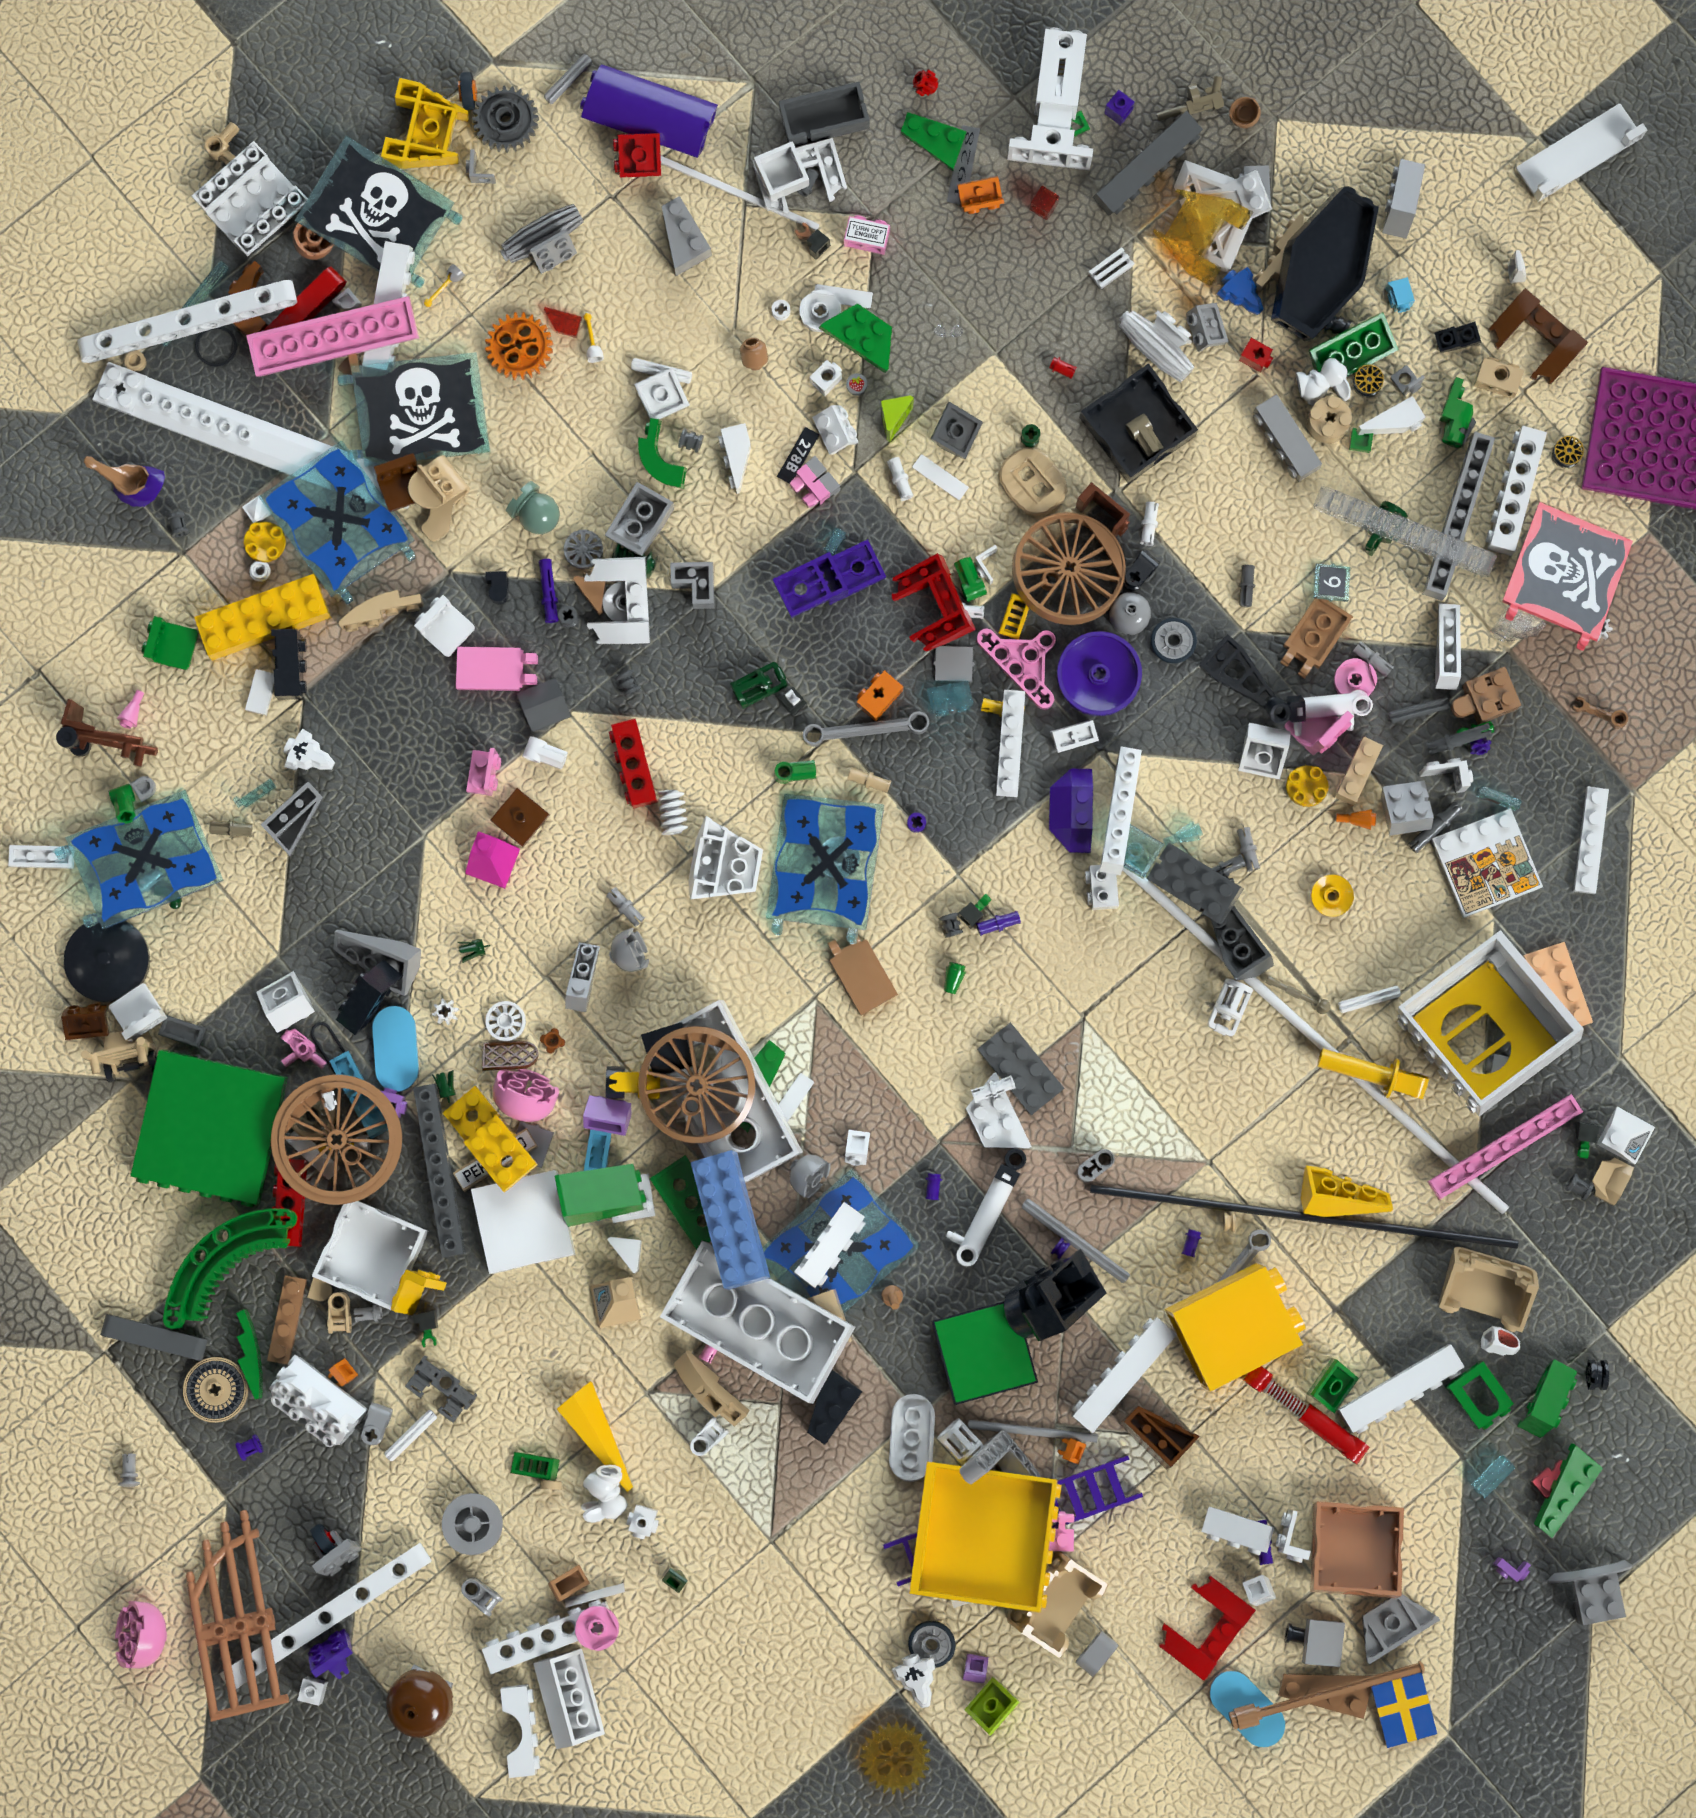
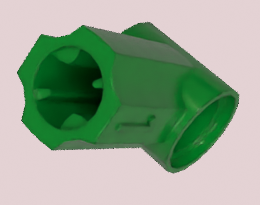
[954,557,987,602]
[774,760,816,784]
[108,783,136,824]

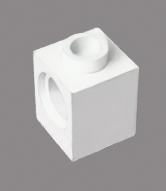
[809,360,842,397]
[1243,1575,1276,1606]
[298,1676,328,1706]

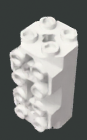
[269,1355,368,1447]

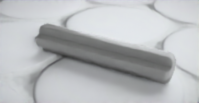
[544,54,592,104]

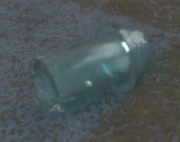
[823,527,846,556]

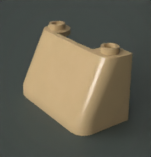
[1438,1247,1539,1332]
[1007,1551,1108,1658]

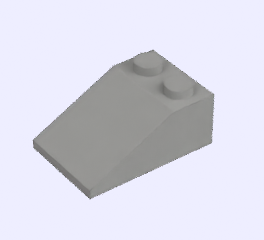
[605,482,674,557]

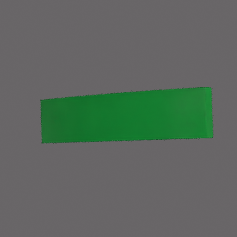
[236,1309,263,1400]

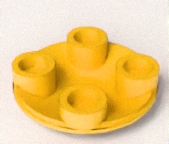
[244,522,286,562]
[1286,765,1329,807]

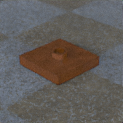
[490,788,550,847]

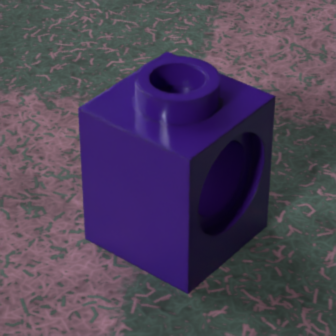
[1104,90,1135,126]

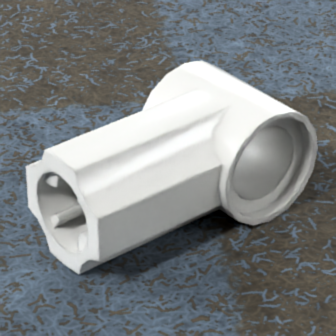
[522,736,568,770]

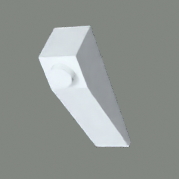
[1435,603,1461,690]

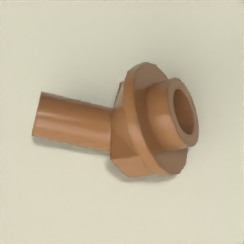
[882,1285,903,1310]

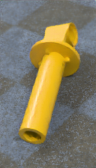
[1317,1048,1430,1099]

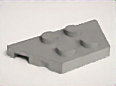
[1362,1594,1440,1664]

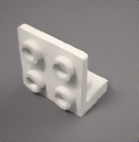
[109,983,167,1042]

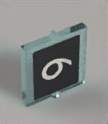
[1313,563,1350,602]

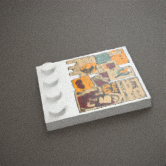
[1431,808,1543,918]

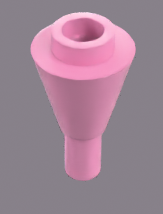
[117,690,144,729]

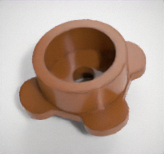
[540,1028,565,1054]

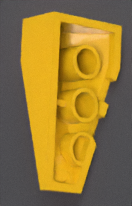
[1301,1165,1393,1217]

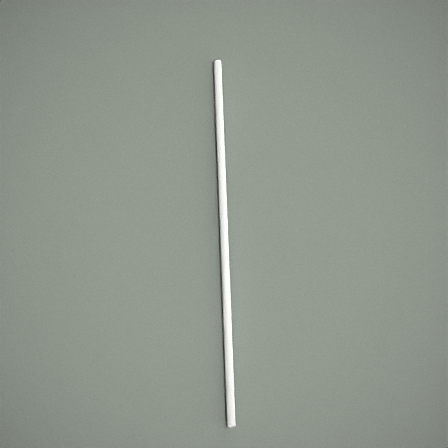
[1122,860,1509,1214]

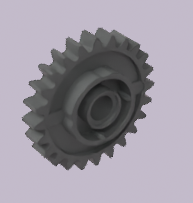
[472,85,539,153]

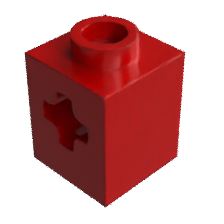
[1239,337,1273,373]

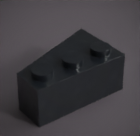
[271,629,307,700]
[336,959,403,1036]
[807,1370,863,1445]

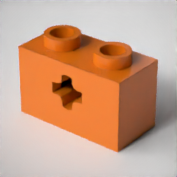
[856,670,904,722]

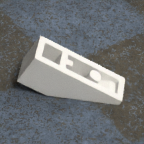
[1356,396,1425,435]

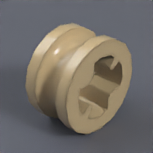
[1223,1213,1236,1232]

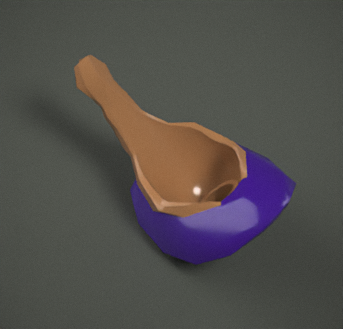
[84,456,165,507]

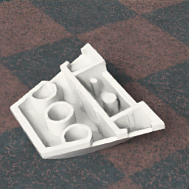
[688,816,763,900]

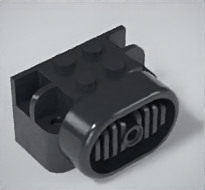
[1004,1249,1107,1341]

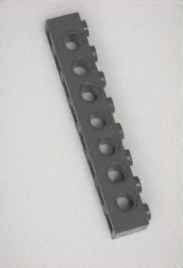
[413,1084,466,1258]

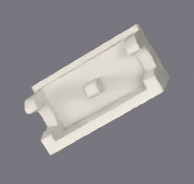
[1050,720,1099,753]

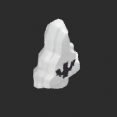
[283,729,335,770]
[892,1653,935,1708]

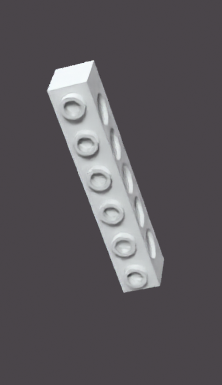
[1485,426,1547,556]
[1099,746,1142,875]
[482,1599,610,1674]

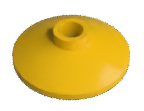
[1311,875,1354,917]

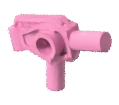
[280,1028,327,1069]

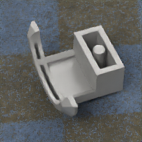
[1547,1560,1633,1625]

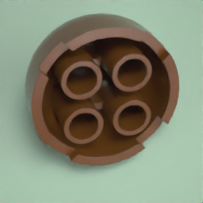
[386,1669,453,1738]

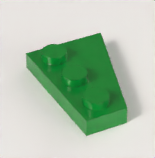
[901,112,967,171]

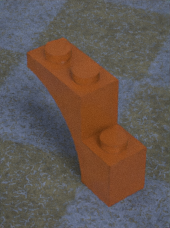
[228,261,268,337]

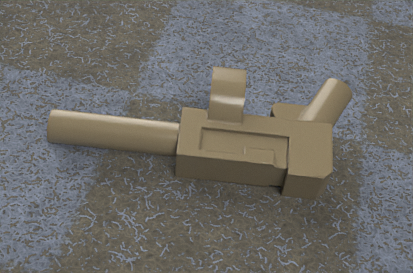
[1156,76,1224,121]

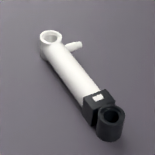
[946,1148,1026,1267]

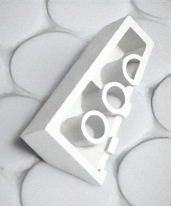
[794,1202,866,1288]

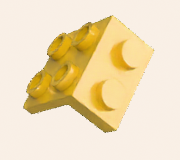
[391,1269,447,1315]

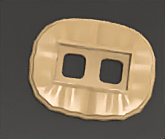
[999,447,1068,517]

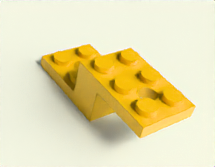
[443,1086,538,1193]

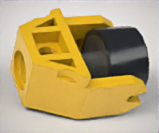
[606,1066,660,1099]

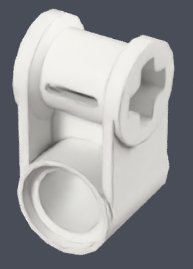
[690,1417,730,1456]

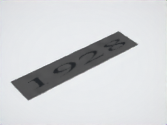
[947,125,980,204]

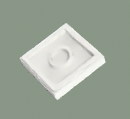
[634,367,690,420]

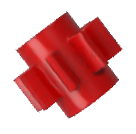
[913,69,938,96]

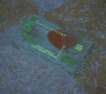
[1476,786,1522,811]

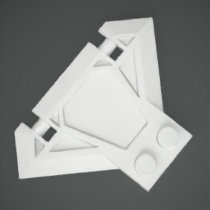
[1174,160,1272,273]

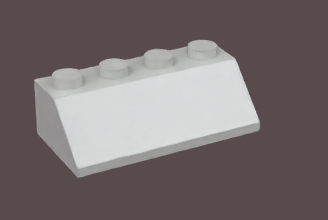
[533,1649,605,1749]

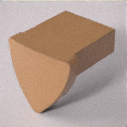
[338,353,363,378]

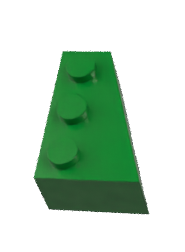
[1517,1359,1577,1438]

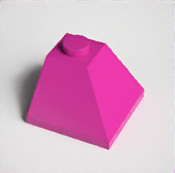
[465,831,520,889]

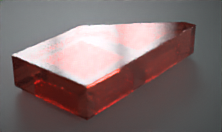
[544,307,582,338]

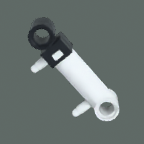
[1266,690,1373,736]

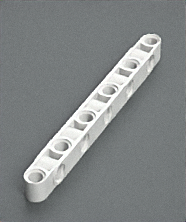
[77,280,297,363]
[220,1543,432,1689]

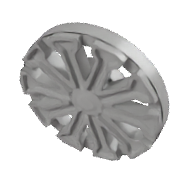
[564,529,603,569]

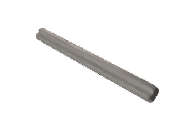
[1022,1199,1130,1283]

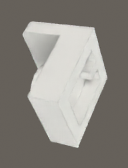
[845,1130,870,1166]

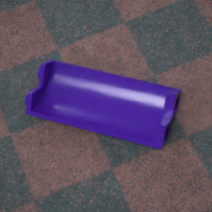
[580,64,718,158]

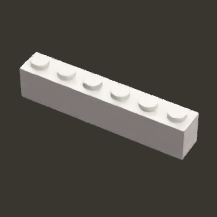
[362,241,415,372]
[1072,1317,1177,1434]
[1337,1344,1464,1434]

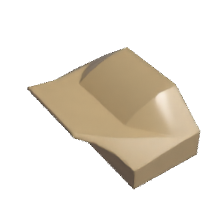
[1592,1157,1634,1206]

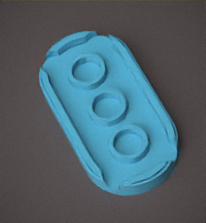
[372,1006,419,1092]
[1210,1671,1285,1747]

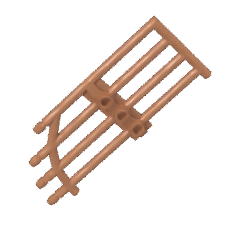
[186,1510,289,1722]

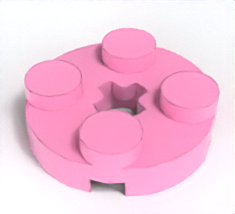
[1334,658,1377,701]
[575,1606,619,1651]

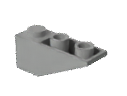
[565,942,600,1012]

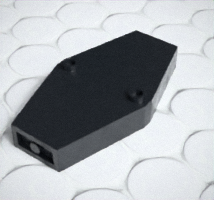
[1271,186,1379,341]

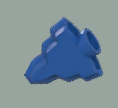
[1216,267,1264,315]

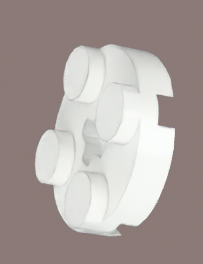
[799,289,841,332]

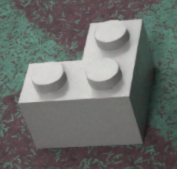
[670,562,715,609]

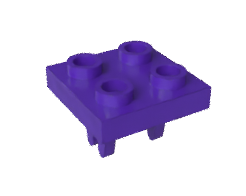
[308,1629,353,1679]

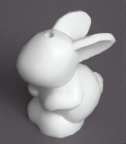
[1296,358,1351,406]
[581,1465,628,1523]

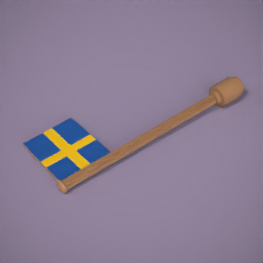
[1229,1661,1437,1748]

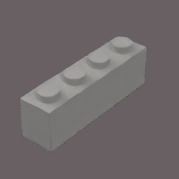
[1253,394,1322,482]

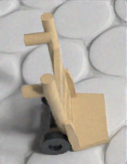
[81,1030,157,1083]

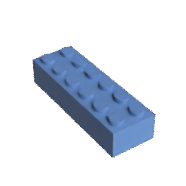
[691,1150,770,1290]

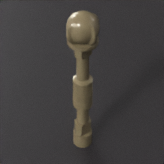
[1265,976,1330,1014]

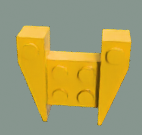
[381,78,469,169]

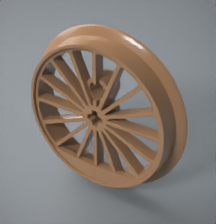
[271,1075,402,1205]

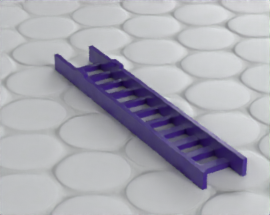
[883,1455,1143,1587]

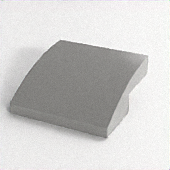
[1302,1619,1345,1667]

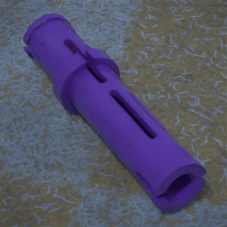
[538,559,559,623]

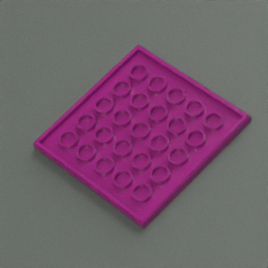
[1581,367,1696,510]

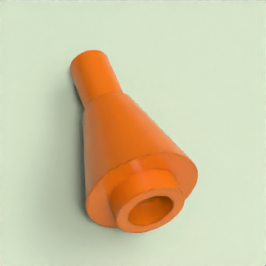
[1336,809,1376,830]

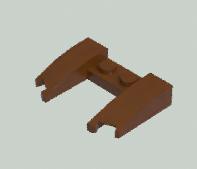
[1488,288,1588,384]

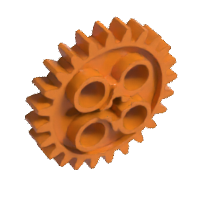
[485,312,553,380]

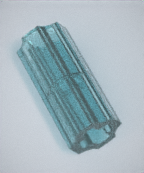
[1471,1454,1515,1498]

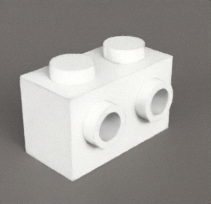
[1085,865,1119,910]

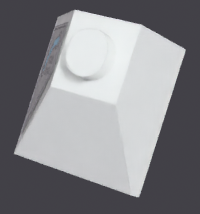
[1597,1107,1655,1165]

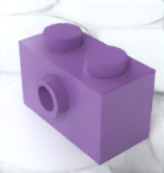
[583,1095,632,1136]

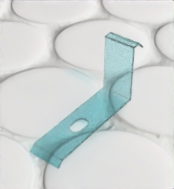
[233,779,276,808]

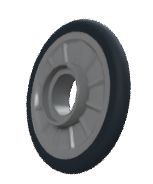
[1150,618,1197,663]
[908,1621,956,1668]

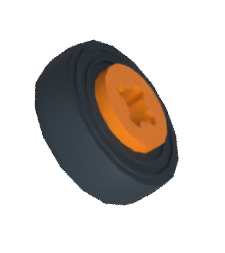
[458,72,477,110]

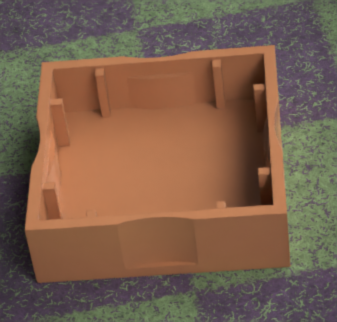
[1310,1501,1404,1598]

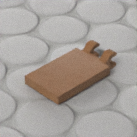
[1280,594,1353,679]
[828,929,898,1016]

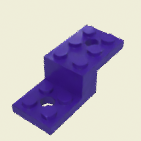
[773,539,886,618]

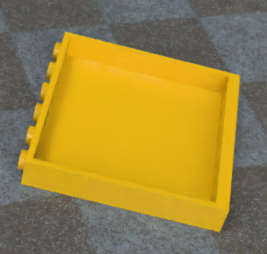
[909,1461,1062,1612]

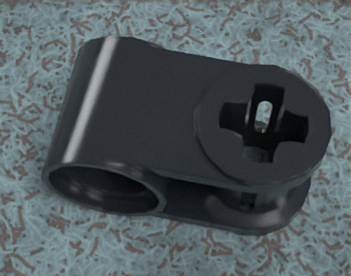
[1123,550,1161,591]

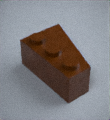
[1119,1406,1200,1470]

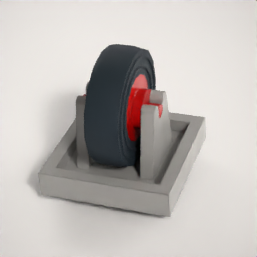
[310,1523,362,1576]

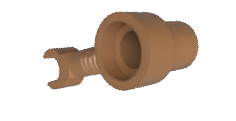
[1572,697,1628,729]

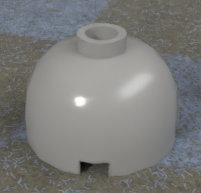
[1109,592,1151,635]
[609,928,649,972]
[790,1154,830,1198]

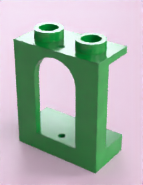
[1445,1361,1514,1430]

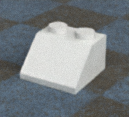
[1238,723,1291,780]
[256,971,315,1033]

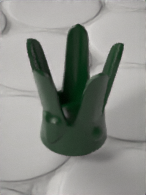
[457,939,490,963]
[432,1070,456,1103]

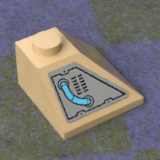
[591,1277,641,1328]

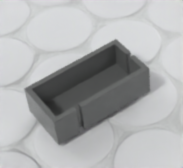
[779,82,870,147]
[1146,843,1244,925]

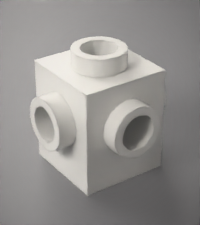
[626,1504,659,1539]

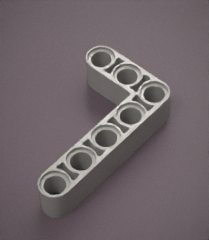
[960,1430,1041,1484]

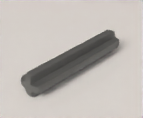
[1388,697,1451,723]

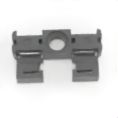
[405,1356,477,1424]

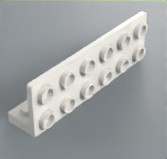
[1516,104,1647,202]

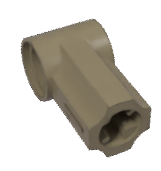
[1125,414,1164,458]

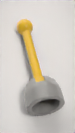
[424,264,465,307]

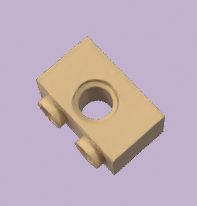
[1473,357,1524,399]

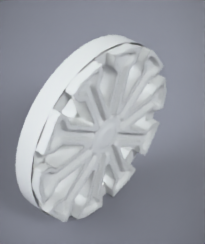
[486,1001,526,1041]

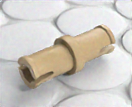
[847,767,891,793]

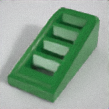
[510,1452,560,1481]

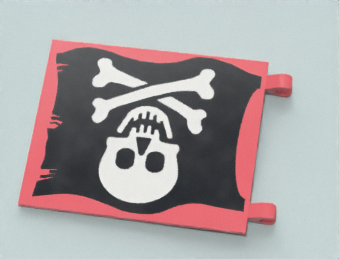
[1502,502,1633,651]

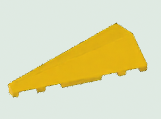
[557,1381,633,1492]

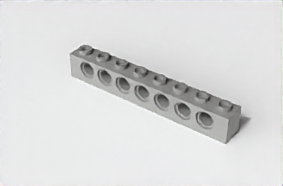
[1422,432,1495,601]

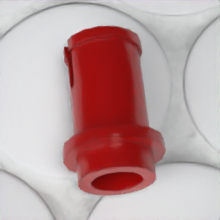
[1049,357,1077,379]

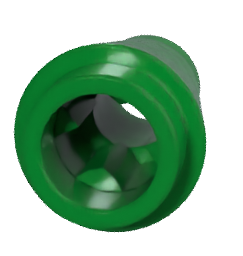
[944,962,966,994]

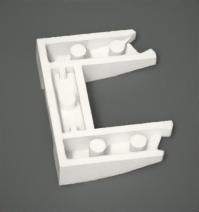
[753,138,847,214]
[584,557,650,644]

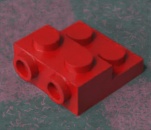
[613,133,661,178]

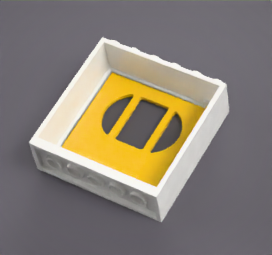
[1397,930,1584,1116]

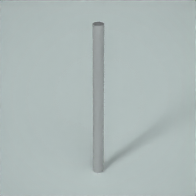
[968,1420,1098,1443]

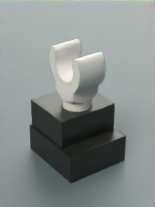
[779,687,807,716]

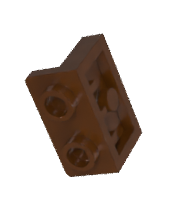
[61,1003,109,1040]

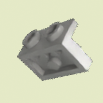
[1186,303,1229,352]

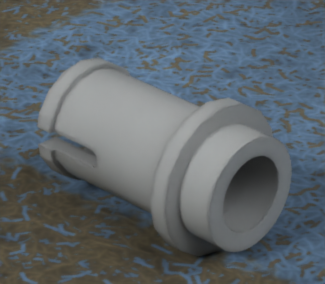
[354,1304,383,1322]

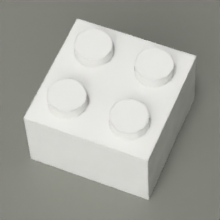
[754,141,809,202]

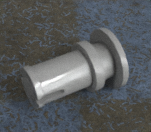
[118,1454,140,1487]

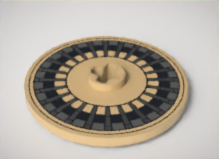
[183,1357,248,1423]

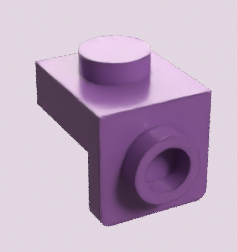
[381,1088,408,1118]
[1493,1557,1531,1582]

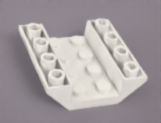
[192,141,310,256]

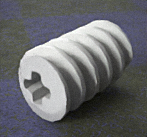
[657,790,688,835]

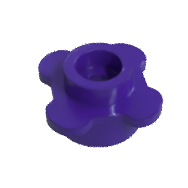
[1470,737,1491,755]

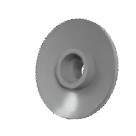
[603,581,627,621]

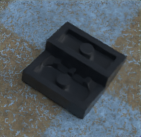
[641,1022,693,1078]

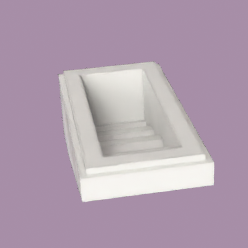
[1507,250,1526,283]

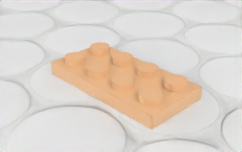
[1523,942,1593,1026]

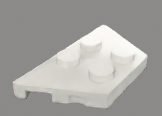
[966,1072,1031,1149]

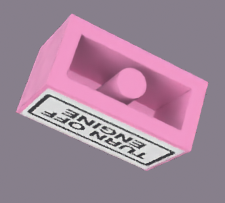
[844,215,890,255]

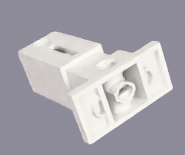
[1007,27,1093,170]

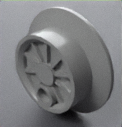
[442,1493,503,1555]

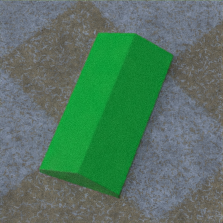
[1309,312,1399,376]

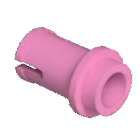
[699,1344,718,1364]

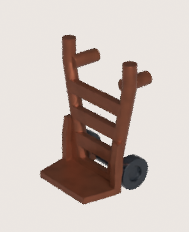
[56,699,158,767]

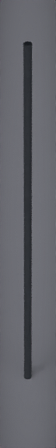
[1090,1185,1519,1249]

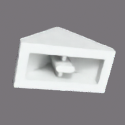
[607,1237,642,1274]

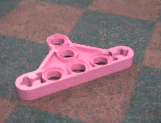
[977,629,1056,710]

